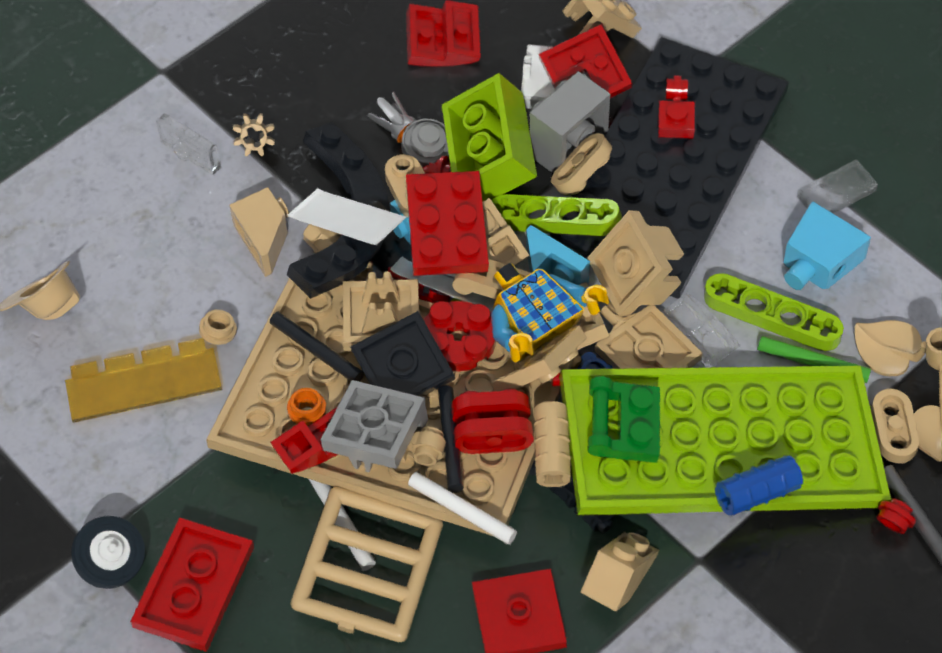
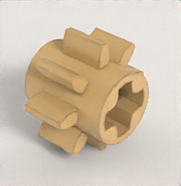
[233,113,275,156]

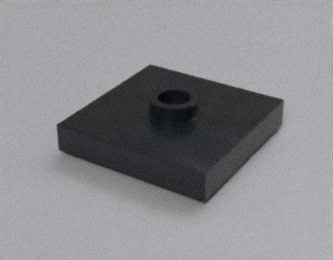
[350,311,455,397]

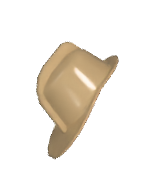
[0,261,80,320]

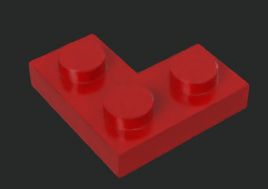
[539,24,632,98]

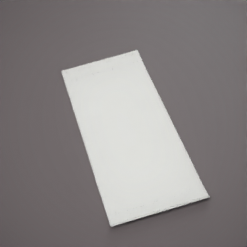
[288,188,408,245]
[391,256,495,312]

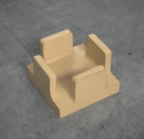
[587,211,684,317]

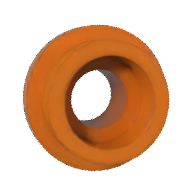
[287,388,326,426]

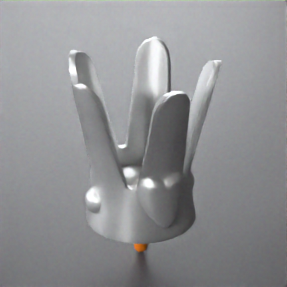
[367,92,415,143]

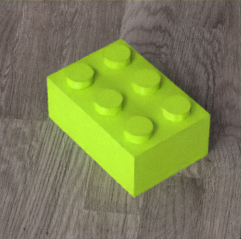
[442,73,537,202]

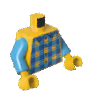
[491,263,610,362]

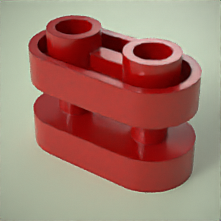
[451,389,534,454]

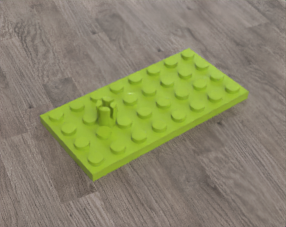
[559,366,891,515]

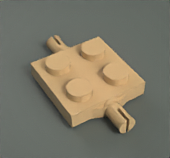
[595,302,702,369]

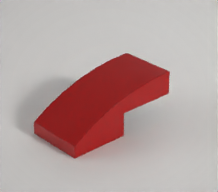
[270,407,339,474]

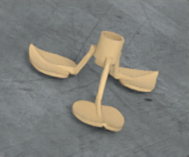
[855,320,942,461]

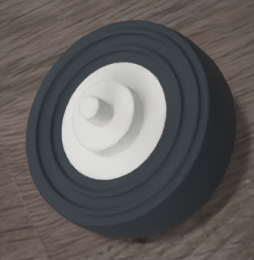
[71,516,145,589]

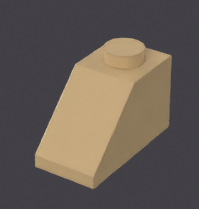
[229,187,289,277]

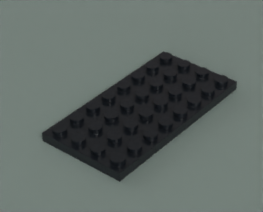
[548,37,789,299]

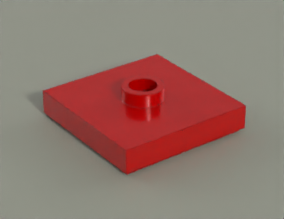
[472,569,567,653]

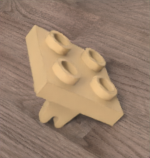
[563,0,642,38]
[343,272,419,352]

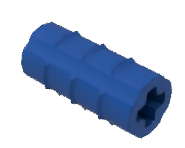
[715,455,803,516]

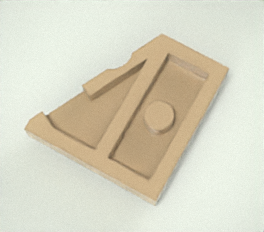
[491,325,587,391]

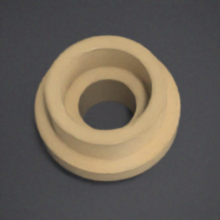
[199,310,237,345]

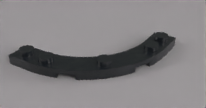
[287,122,389,299]

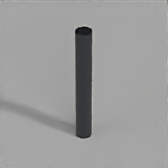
[270,311,364,382]
[438,385,464,493]

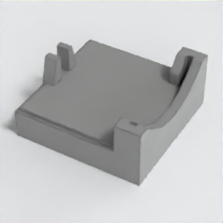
[321,380,428,472]

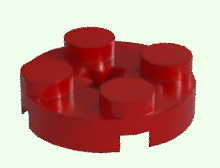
[423,301,496,371]

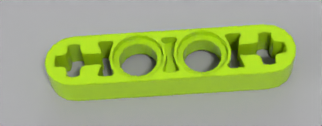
[492,194,623,236]
[704,273,844,351]

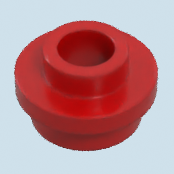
[876,499,916,534]

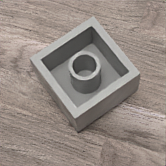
[529,71,610,174]

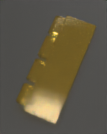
[65,338,222,423]

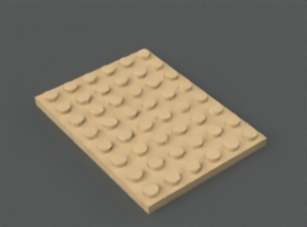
[206,278,577,536]

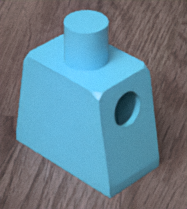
[783,202,871,290]

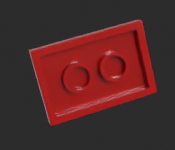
[406,171,489,276]
[130,518,254,652]

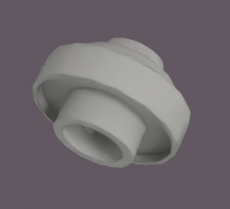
[401,118,449,167]

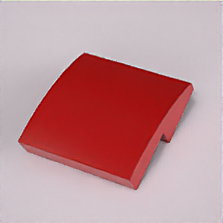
[406,0,481,67]

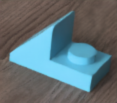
[526,225,590,285]

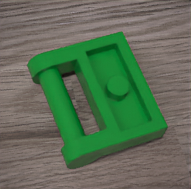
[588,376,660,463]

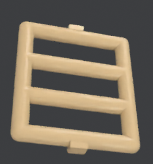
[291,487,443,642]

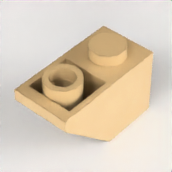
[581,532,659,612]

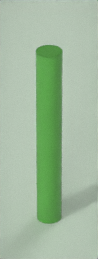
[757,336,871,383]

